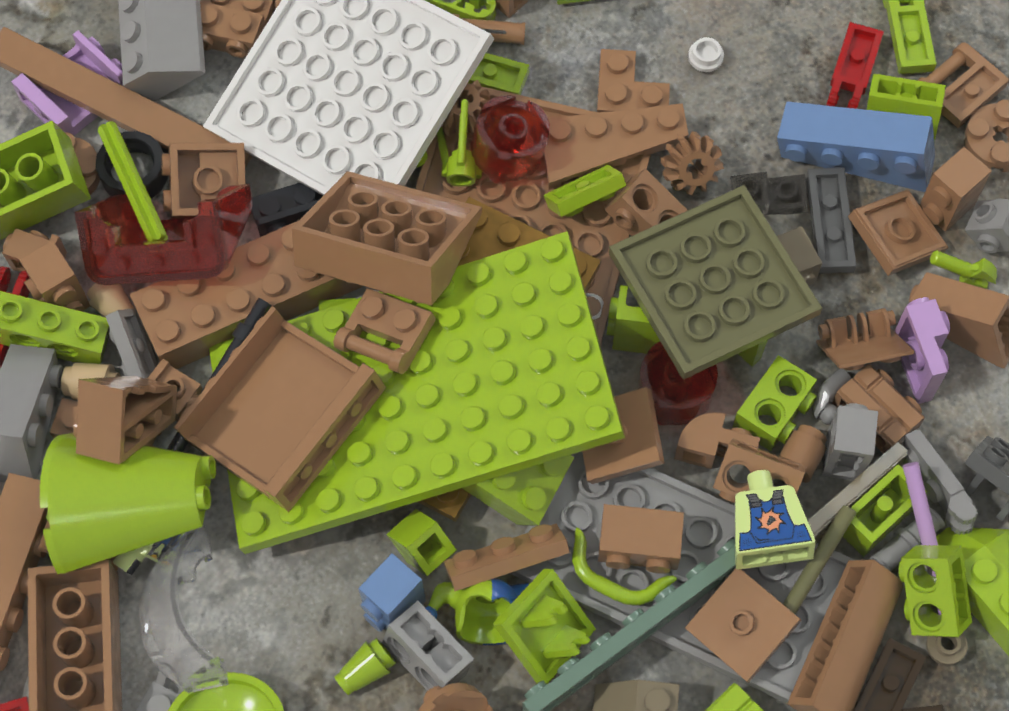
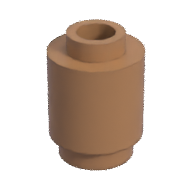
[779,424,827,483]

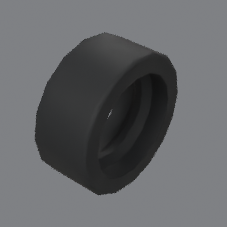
[95,131,168,204]

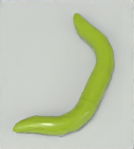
[572,528,677,606]

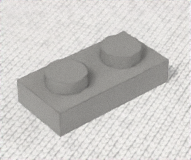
[105,308,158,378]

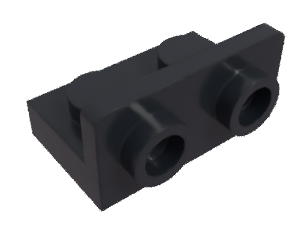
[248,183,323,237]

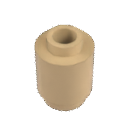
[61,362,121,400]

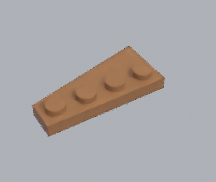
[539,103,689,190]

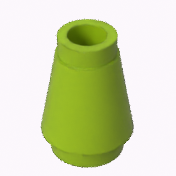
[334,638,396,696]

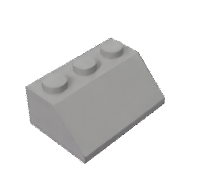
[118,0,206,101]

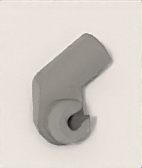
[812,369,851,425]

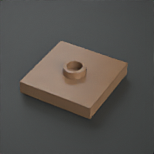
[848,189,948,276]
[582,387,665,484]
[685,568,801,683]

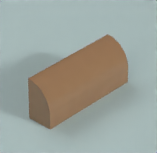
[787,560,903,711]

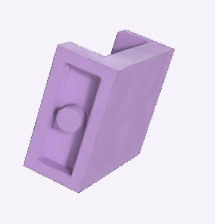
[11,31,123,136]

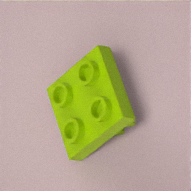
[493,569,596,684]

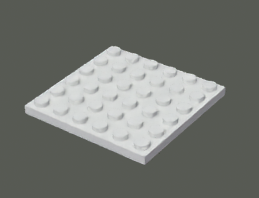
[203,0,494,195]

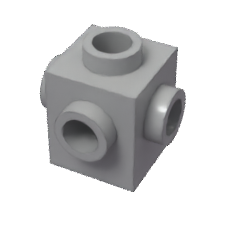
[965,198,1009,253]

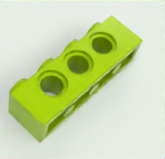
[0,291,109,364]

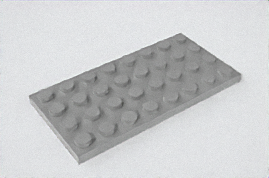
[510,451,854,703]

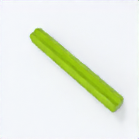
[98,121,168,247]

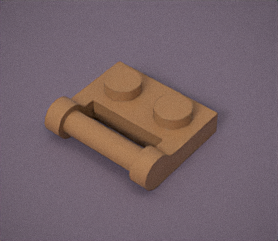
[917,42,1009,128]
[334,288,436,374]

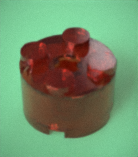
[470,95,550,184]
[637,341,718,426]

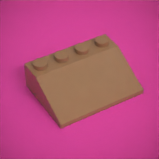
[292,171,482,306]

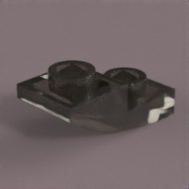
[730,172,809,215]

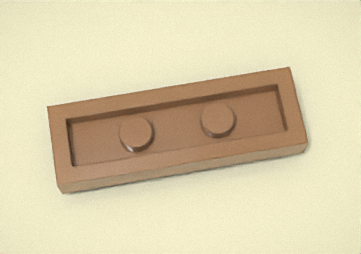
[443,523,570,591]

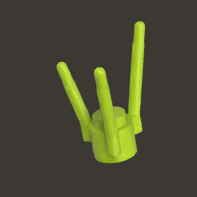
[437,99,498,187]

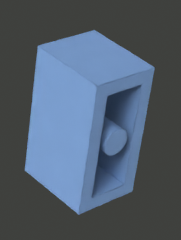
[358,553,426,632]

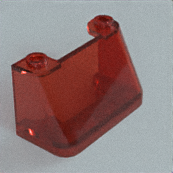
[74,184,253,285]

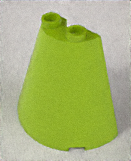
[40,433,216,574]

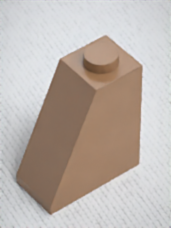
[909,272,1009,369]

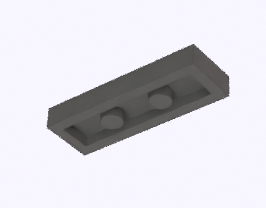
[806,168,856,274]

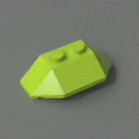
[936,527,1009,656]

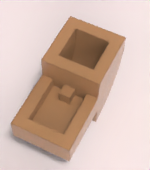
[674,412,760,469]

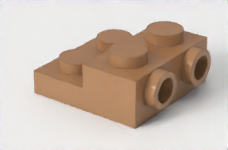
[200,0,275,58]
[162,143,247,221]

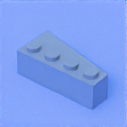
[777,102,935,192]

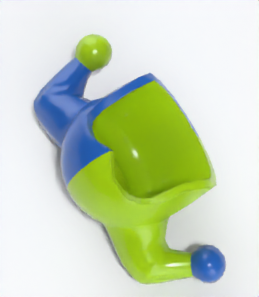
[425,578,530,645]

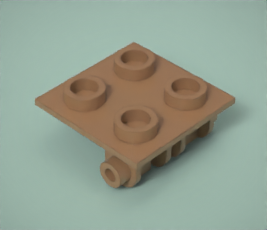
[816,308,914,370]

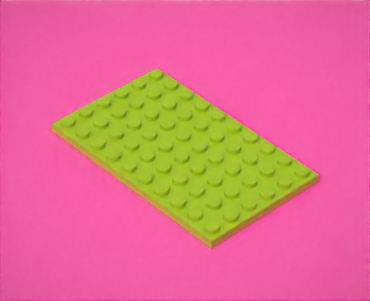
[209,231,625,554]

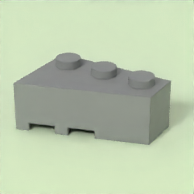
[0,344,64,482]

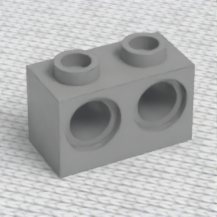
[822,403,878,481]
[382,601,474,691]

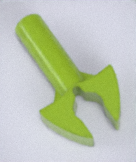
[930,250,997,289]

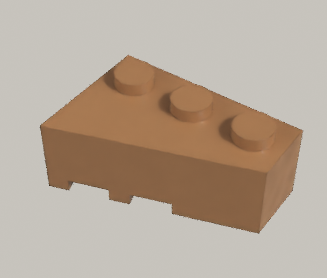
[73,376,177,464]

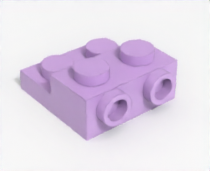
[894,297,950,404]

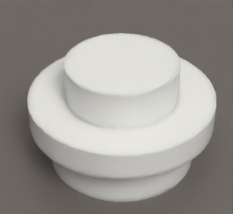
[688,37,724,72]

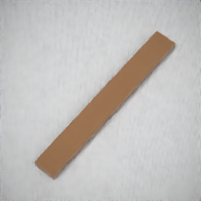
[0,27,253,168]

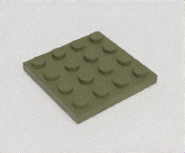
[609,185,822,380]

